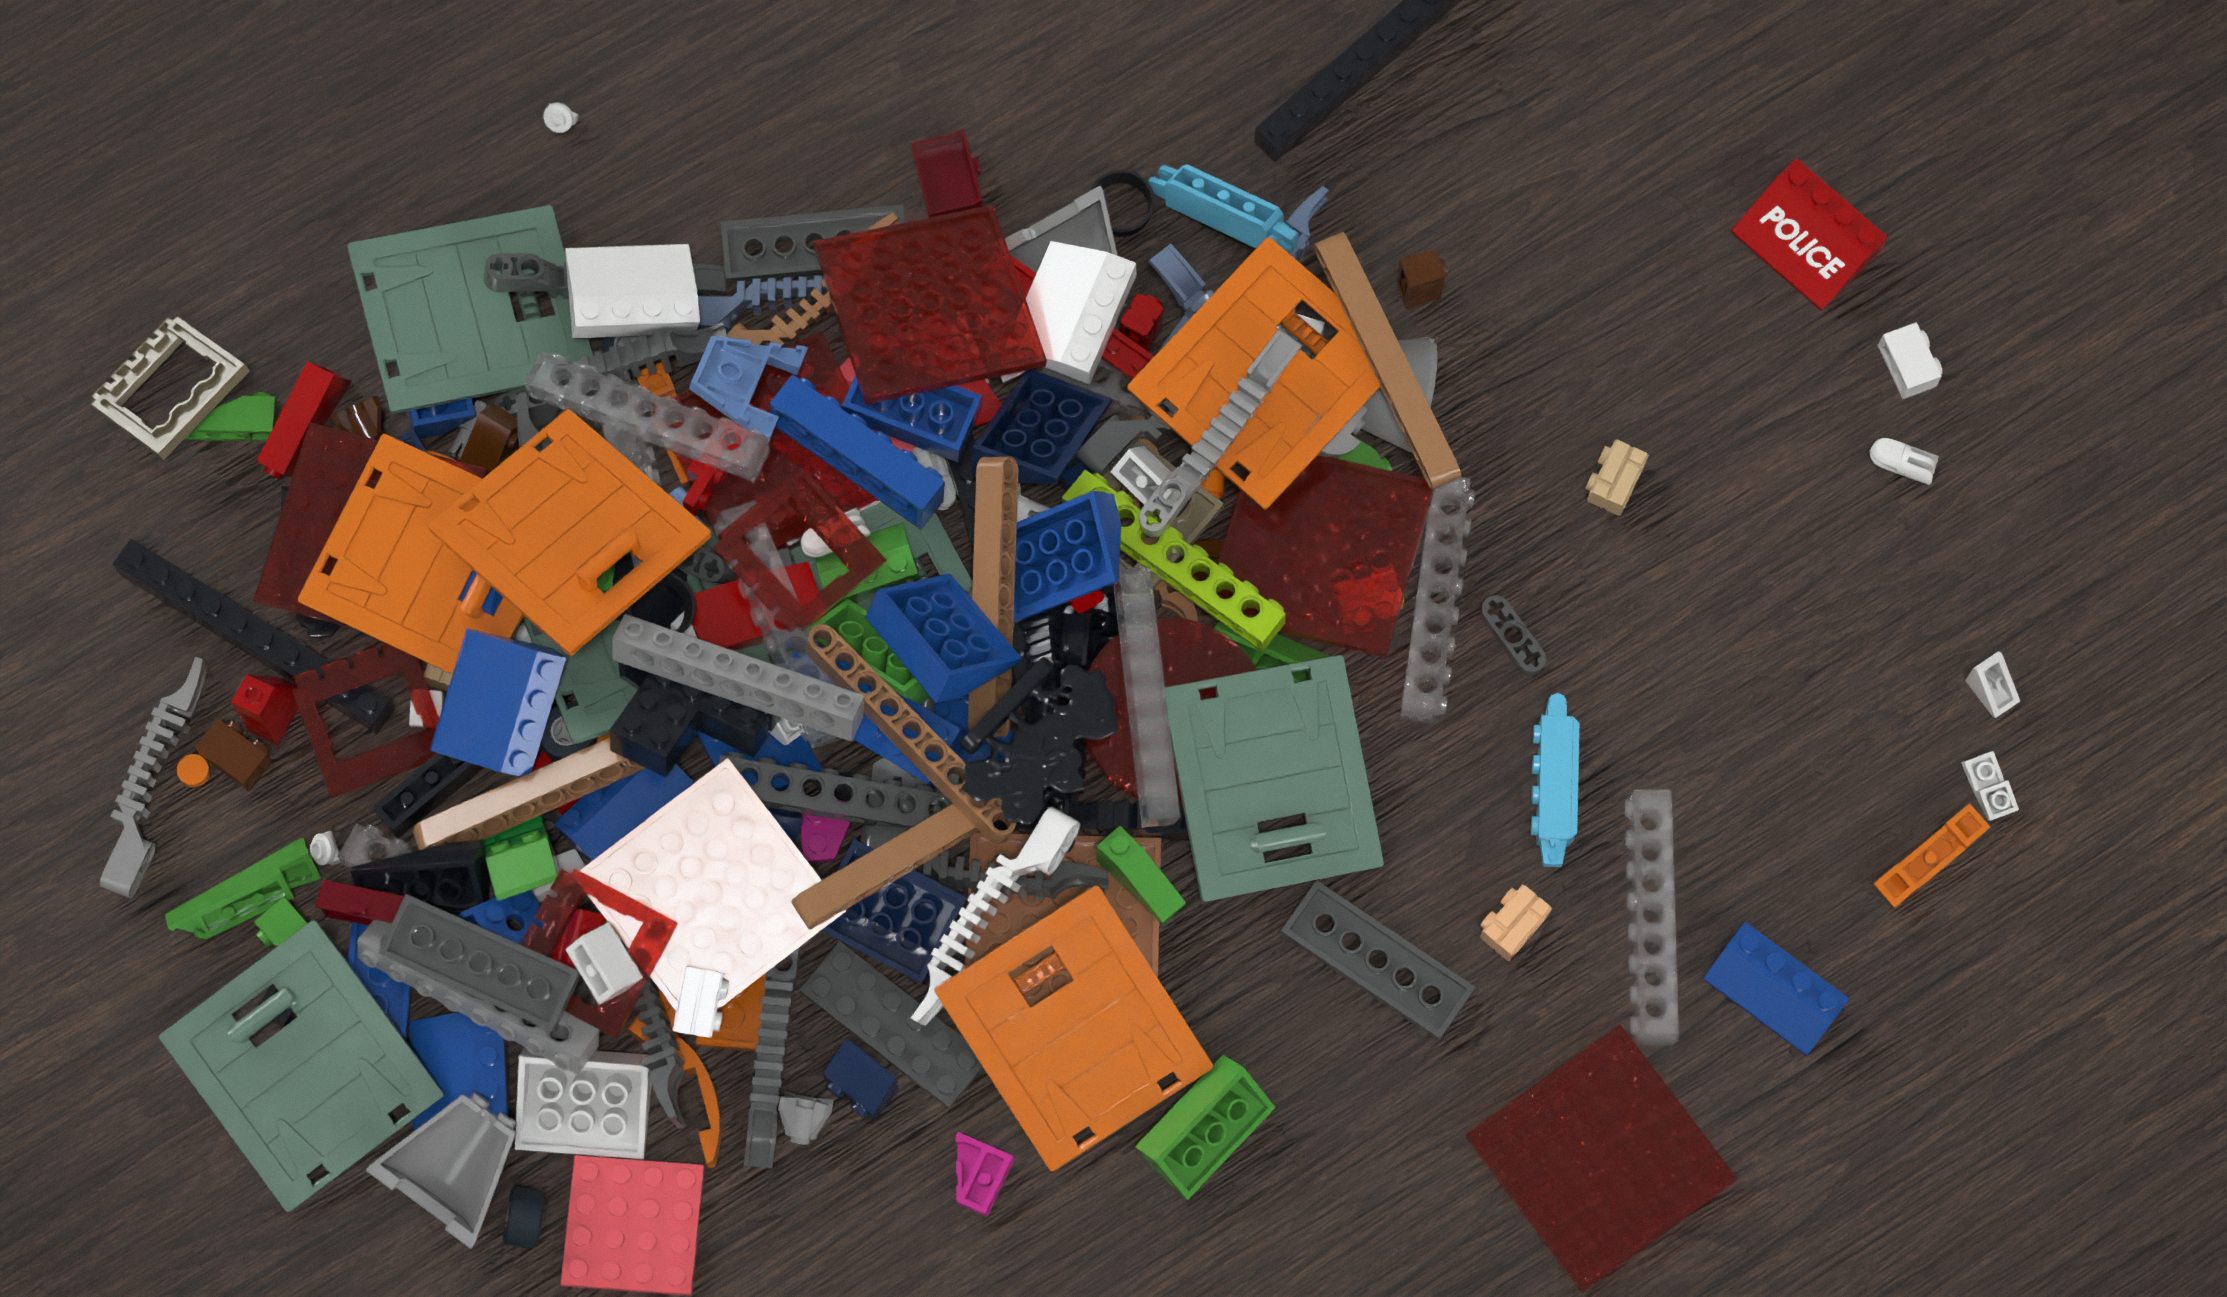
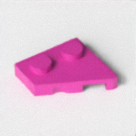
[801,798,851,864]
[956,1132,1015,1217]

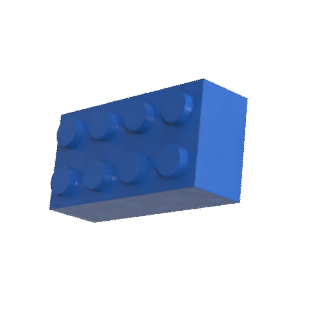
[842,351,982,463]

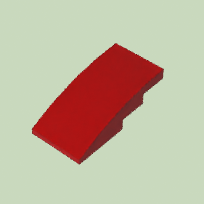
[692,562,827,651]

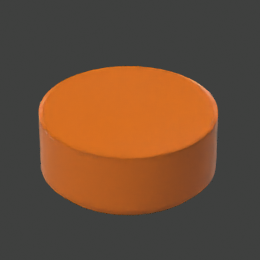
[177,754,210,787]

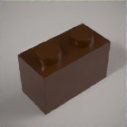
[1396,250,1448,309]
[459,404,519,478]
[194,719,273,792]

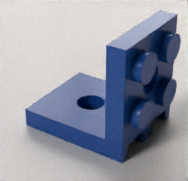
[459,890,556,997]

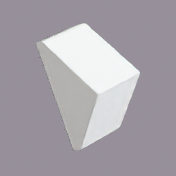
[1965,651,2020,718]

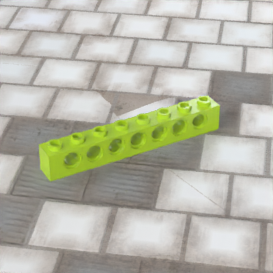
[1062,470,1286,652]

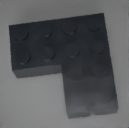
[610,673,781,777]

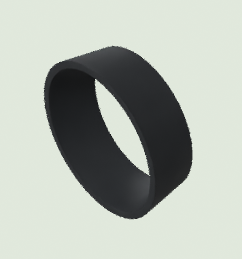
[1090,170,1155,237]
[625,572,696,633]

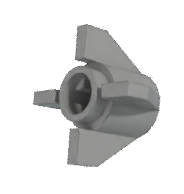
[778,1091,834,1145]

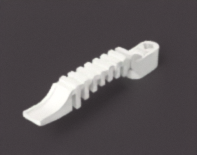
[911,807,1080,1026]

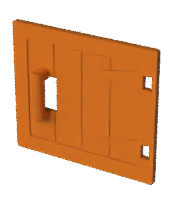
[1127,237,1407,510]
[428,409,712,656]
[298,434,524,674]
[934,885,1213,1171]

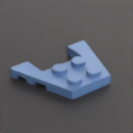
[689,336,808,444]

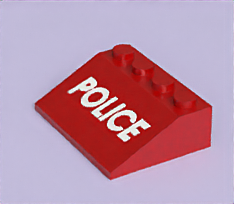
[1731,158,1888,312]

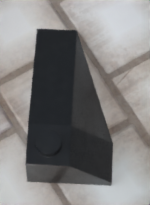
[613,554,687,690]
[350,840,489,917]

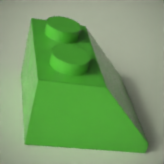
[486,830,560,901]

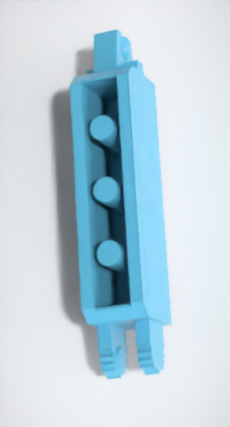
[1148,164,1298,252]
[1530,692,1580,867]

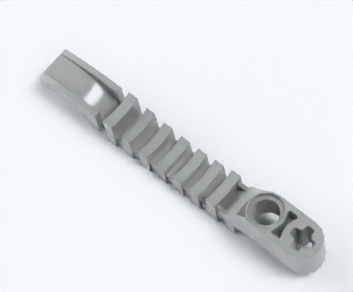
[1139,330,1302,537]
[100,657,208,899]

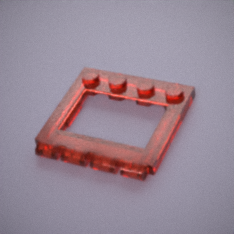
[713,468,887,633]
[291,643,439,798]
[520,868,679,1038]

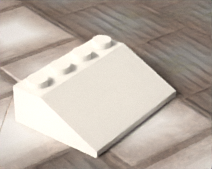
[1004,241,1137,384]
[565,244,700,338]
[515,1047,652,1159]

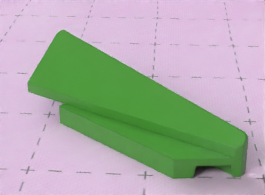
[165,838,321,939]

